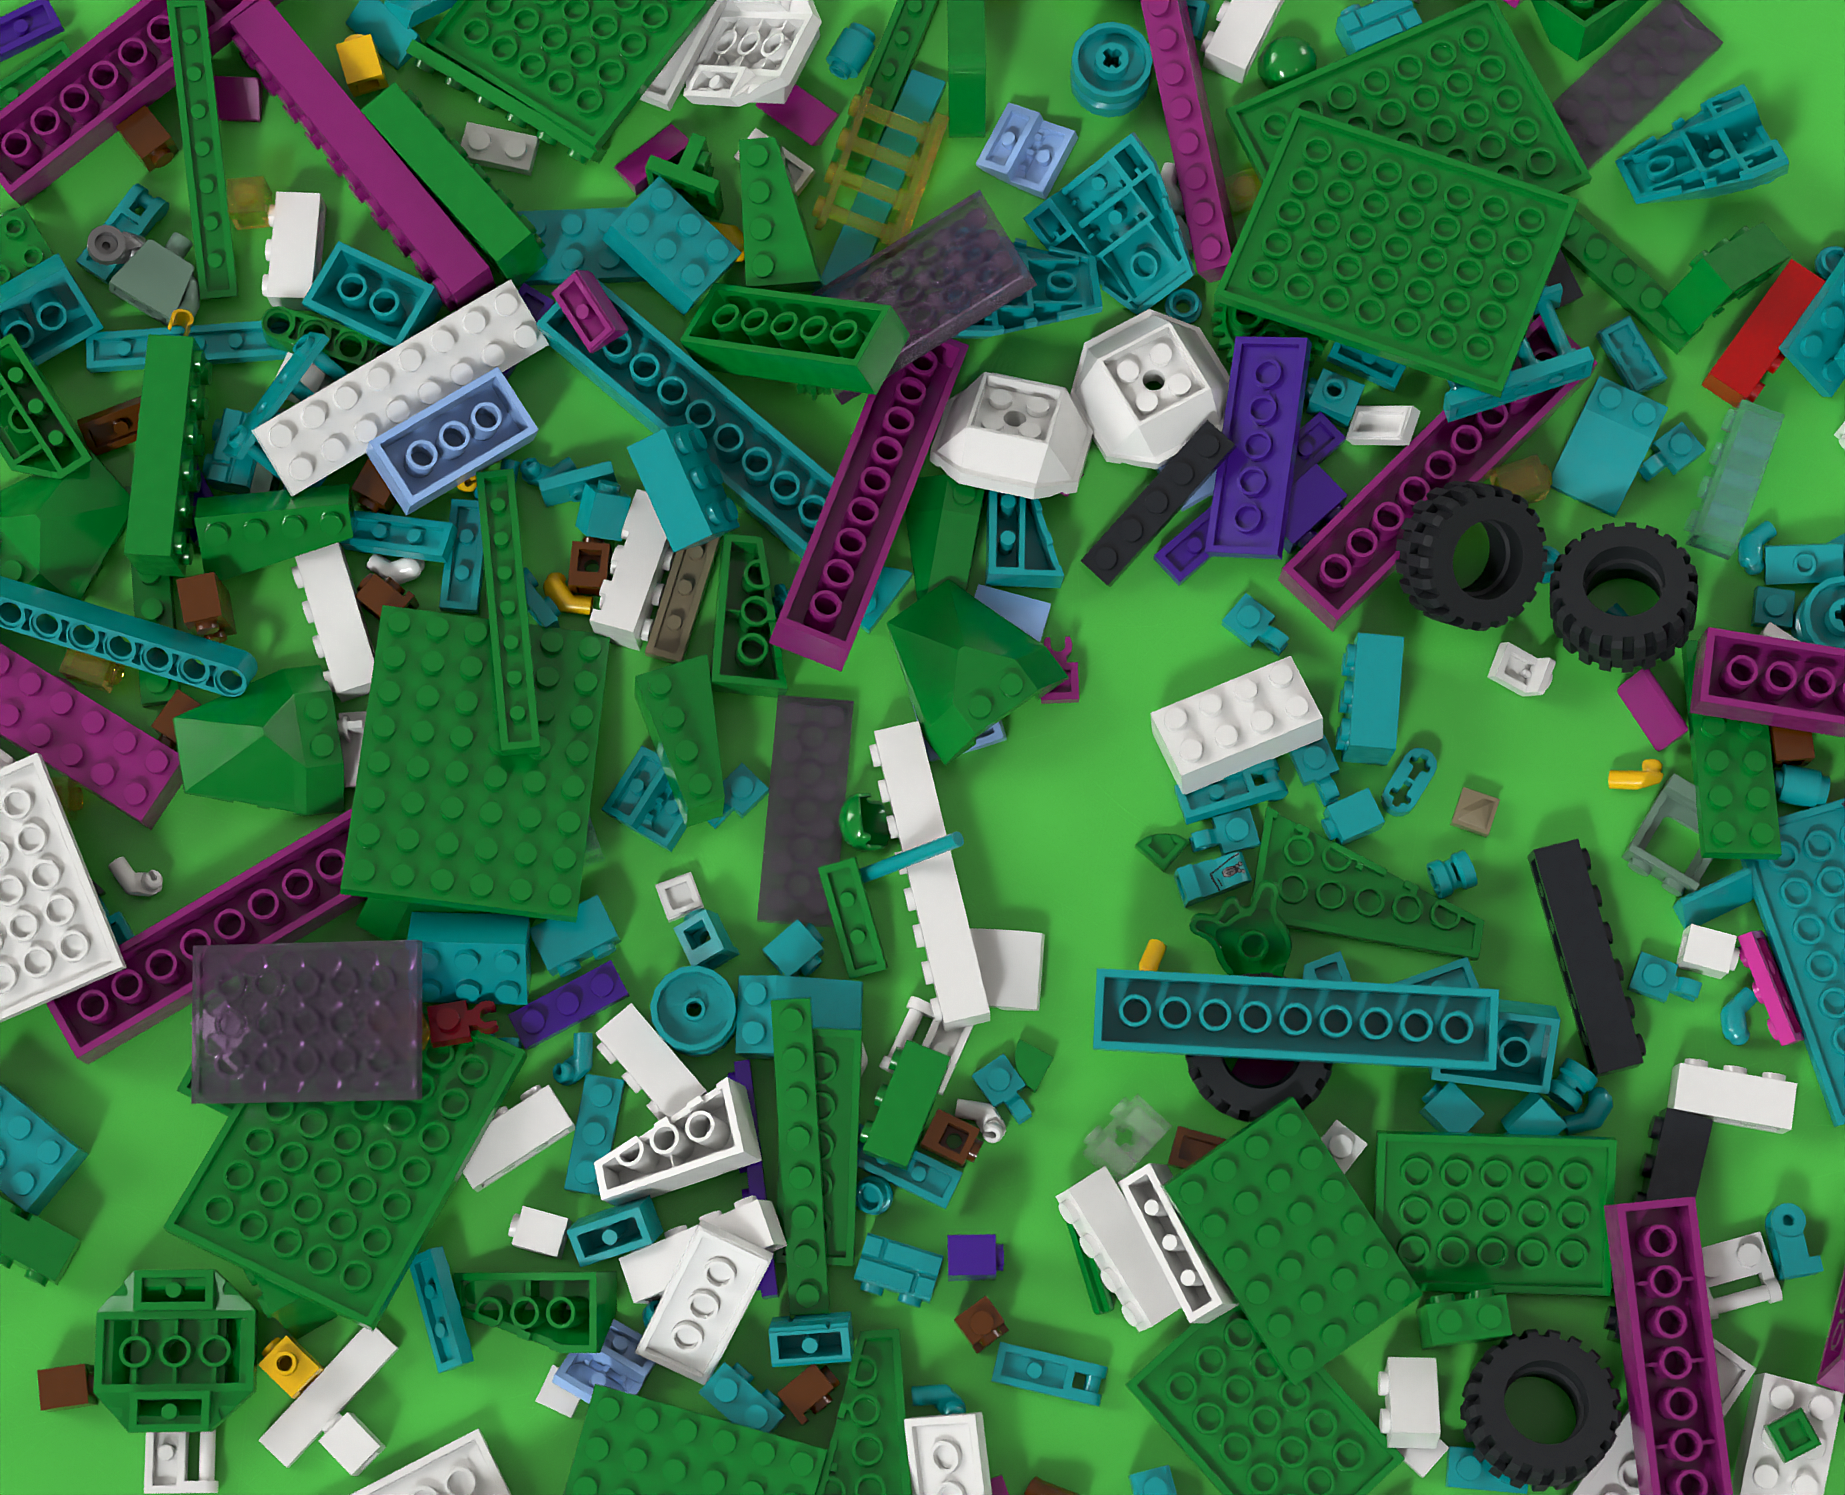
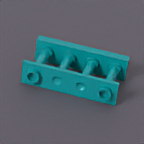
[1443,283,1594,422]
[222,332,349,490]

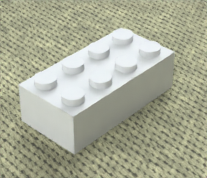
[1150,656,1323,795]
[1732,1373,1844,1495]

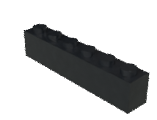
[1528,839,1646,1077]
[1604,1107,1713,1343]

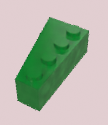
[739,137,825,293]
[194,484,355,581]

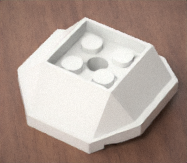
[683,0,822,107]
[1070,309,1230,469]
[930,372,1093,499]

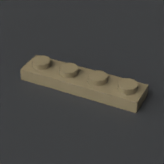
[645,536,722,664]

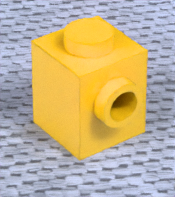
[335,34,389,97]
[258,1335,325,1399]

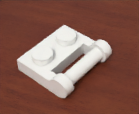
[879,996,974,1096]
[1702,1232,1783,1320]
[144,1429,218,1494]

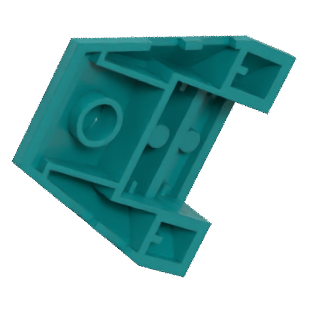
[1615,84,1789,204]
[1024,132,1196,315]
[944,229,1103,339]

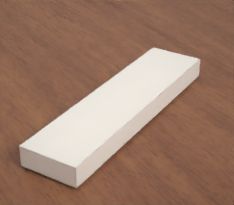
[258,1327,399,1468]

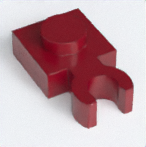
[427,1000,499,1048]

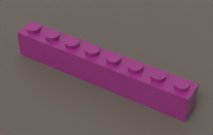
[1140,0,1237,283]

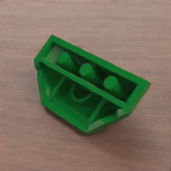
[0,333,94,480]

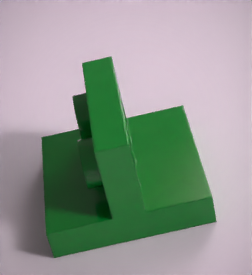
[645,132,724,221]

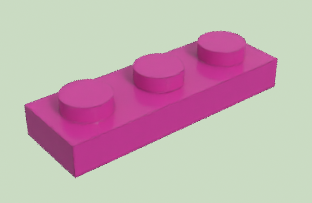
[1737,930,1805,1046]

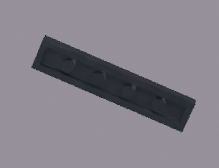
[1081,420,1237,587]

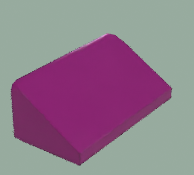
[214,76,263,122]
[755,84,840,146]
[614,124,689,196]
[551,270,629,353]
[1617,668,1688,751]

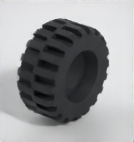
[1395,480,1547,631]
[1550,522,1699,673]
[1185,972,1333,1122]
[1460,1329,1622,1492]

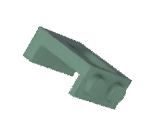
[1621,773,1713,897]

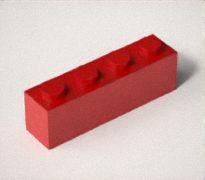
[1702,259,1826,410]

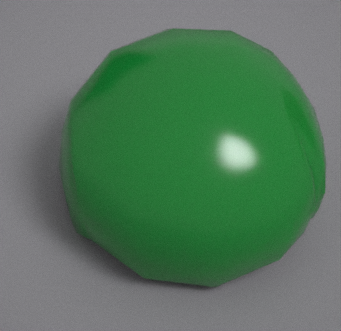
[1258,36,1317,88]
[838,793,889,852]

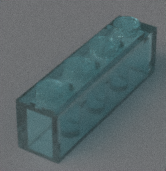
[1684,399,1785,560]

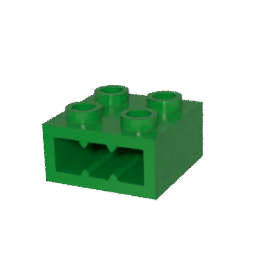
[0,206,54,286]
[1416,1289,1512,1350]

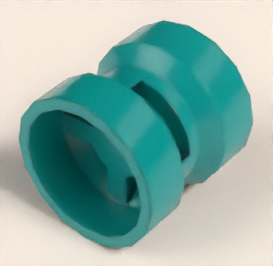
[1426,850,1478,899]
[1546,1058,1598,1113]

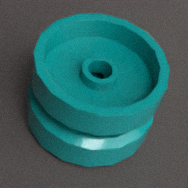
[1070,22,1153,118]
[1791,576,1845,649]
[650,965,737,1057]

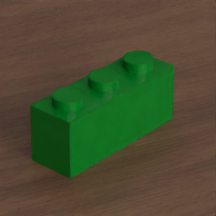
[859,1040,951,1171]

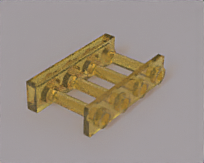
[811,86,950,261]

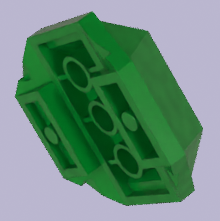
[93,1269,259,1433]

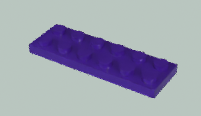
[1205,336,1312,560]

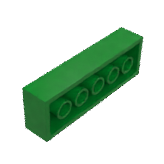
[360,82,548,289]
[680,283,910,395]
[124,334,213,577]

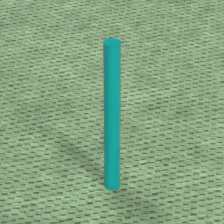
[860,831,964,883]

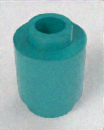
[826,23,876,80]
[1773,764,1830,808]

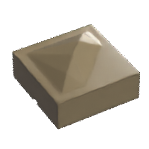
[1450,787,1500,837]

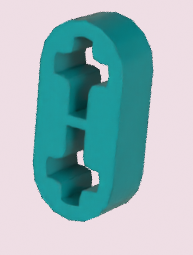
[1381,748,1437,817]

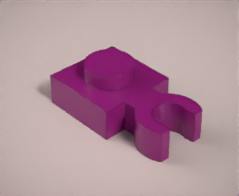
[1041,636,1079,704]

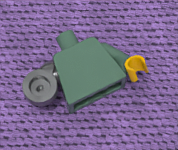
[87,225,200,336]

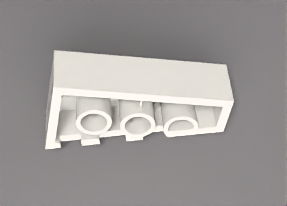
[589,489,676,651]
[594,1077,762,1206]

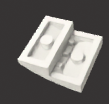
[970,928,1045,1011]

